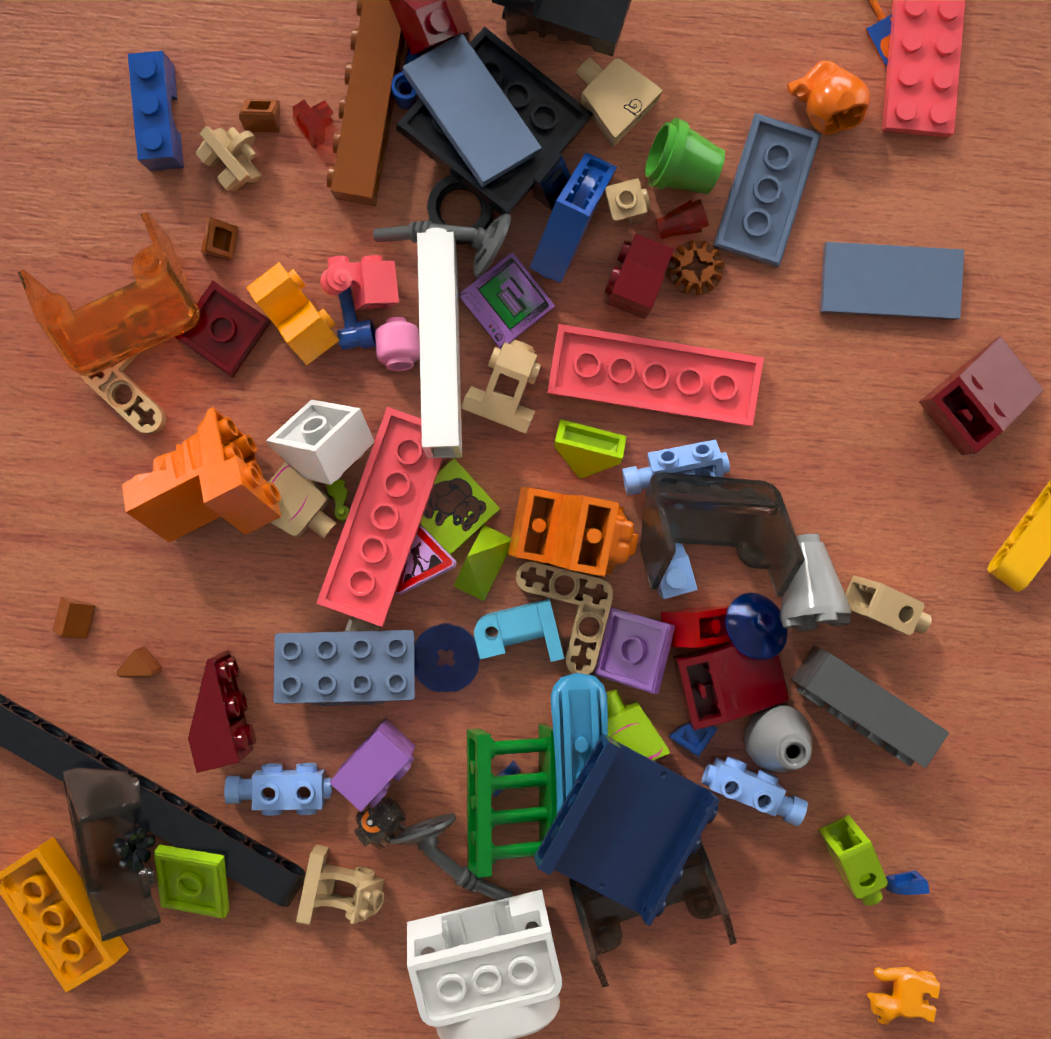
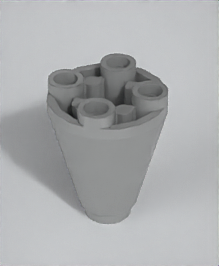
[780,534,852,631]
[744,704,814,773]

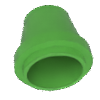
[645,118,725,195]

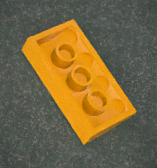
[0,836,129,993]

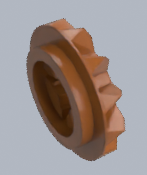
[668,239,724,296]

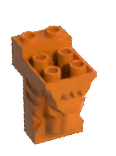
[122,407,281,543]
[508,487,639,577]

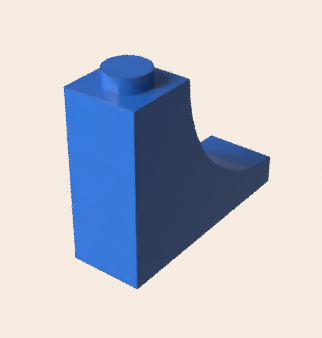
[529,152,617,283]

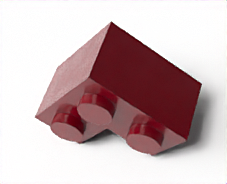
[604,233,674,319]

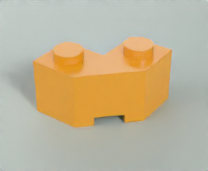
[246,262,339,366]

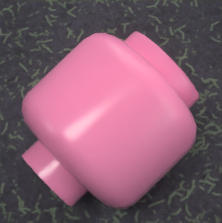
[375,317,420,371]

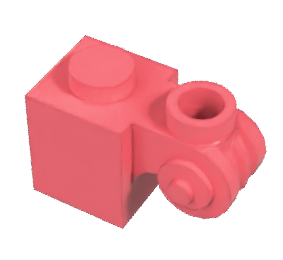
[320,255,399,310]

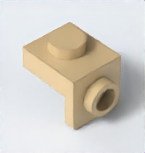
[605,178,650,225]

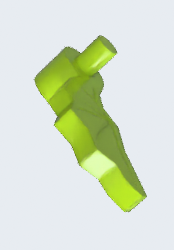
[326,479,350,522]

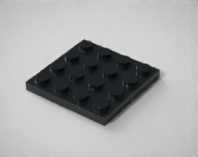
[396,26,593,215]

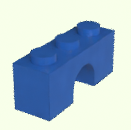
[128,51,184,171]

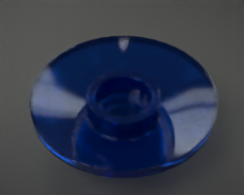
[725,593,788,660]

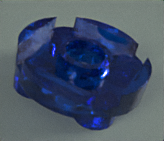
[415,622,480,692]

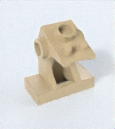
[461,340,541,434]
[296,845,385,925]

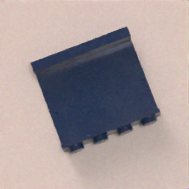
[534,733,720,926]

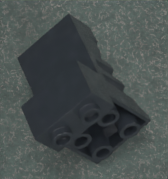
[492,0,632,57]

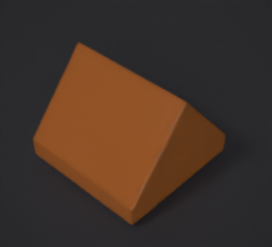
[239,99,280,132]
[201,217,238,261]
[53,597,96,639]
[117,646,162,678]

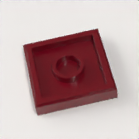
[174,280,272,377]

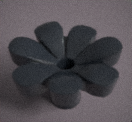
[113,826,155,874]

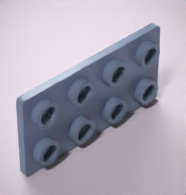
[273,630,415,706]

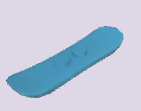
[550,673,608,814]

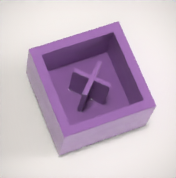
[329,718,416,812]

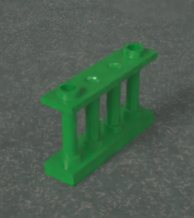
[467,724,557,878]

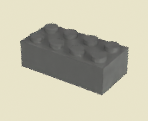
[791,646,950,768]

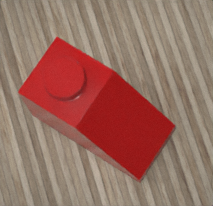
[661,606,738,648]

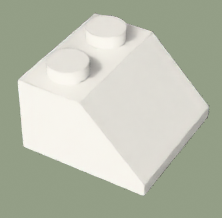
[266,399,375,485]

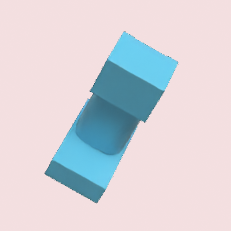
[474,598,564,662]

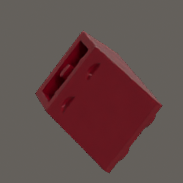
[919,336,1044,455]
[673,633,789,730]
[188,650,256,773]

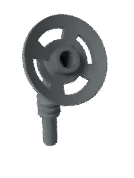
[373,214,511,278]
[389,813,513,900]

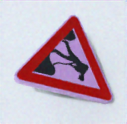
[396,524,457,595]

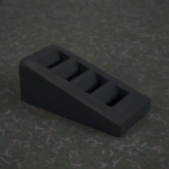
[533,151,571,210]

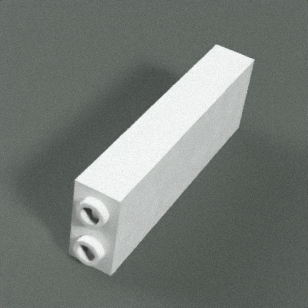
[417,228,462,459]

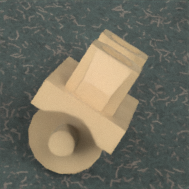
[196,126,263,191]

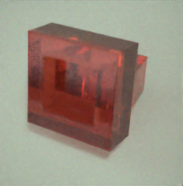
[293,100,333,149]

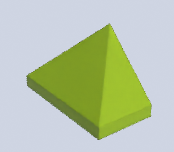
[554,419,627,479]
[453,525,511,601]

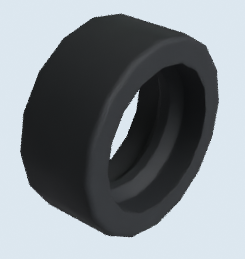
[427,175,494,245]

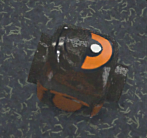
[354,797,407,849]

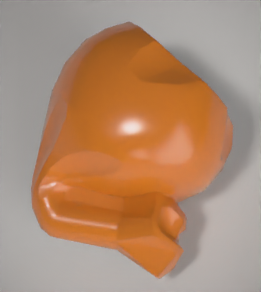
[787,60,870,135]

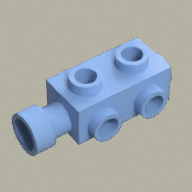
[622,440,730,498]
[701,756,808,827]
[224,763,332,816]

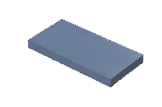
[402,33,542,187]
[713,113,821,268]
[820,242,964,320]

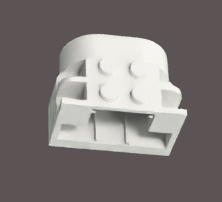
[407,889,562,1039]

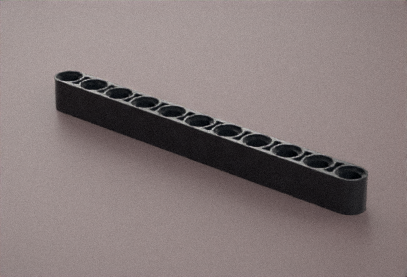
[0,694,306,907]

